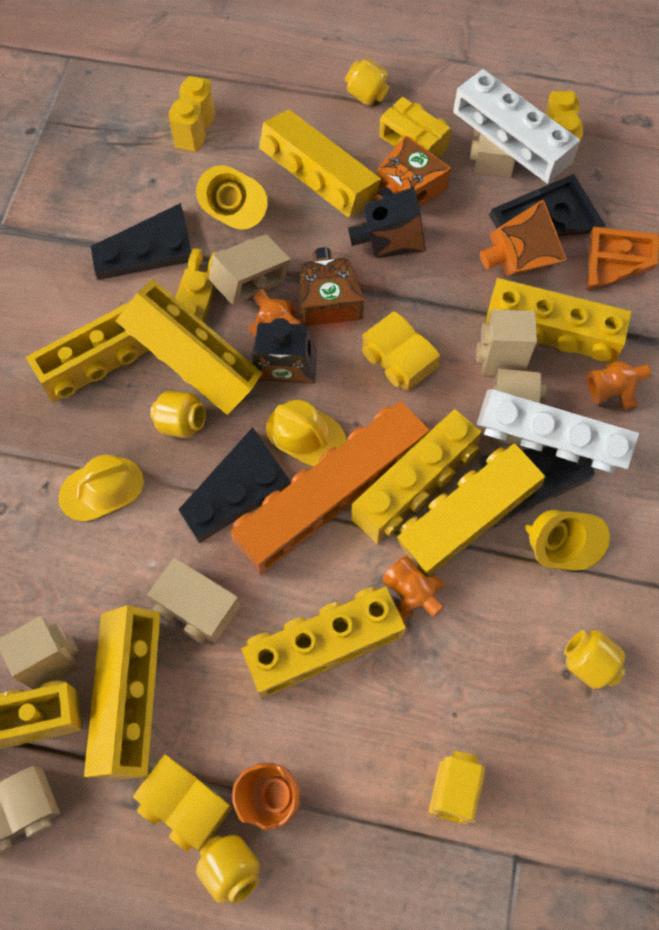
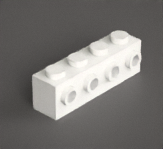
[453,69,580,184]
[476,389,639,473]

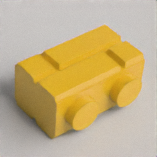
[379,97,452,158]

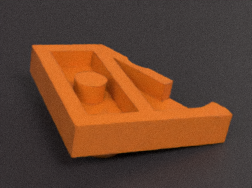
[586,227,659,291]

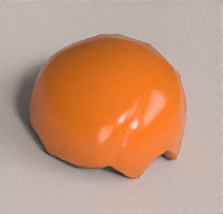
[232,763,301,830]

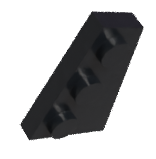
[489,174,606,236]
[91,203,192,280]
[178,427,291,543]
[479,446,595,528]

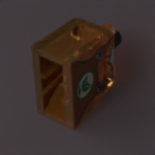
[299,247,364,326]

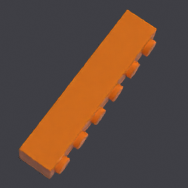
[230,401,430,575]

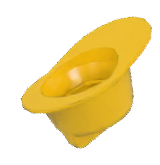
[196,165,268,230]
[266,400,346,467]
[58,454,144,522]
[525,509,610,570]

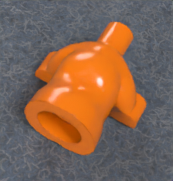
[248,289,302,337]
[586,361,651,411]
[382,556,445,623]

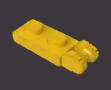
[175,248,217,323]

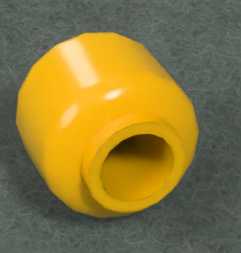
[344,58,391,106]
[151,390,206,438]
[564,629,626,689]
[196,835,260,905]

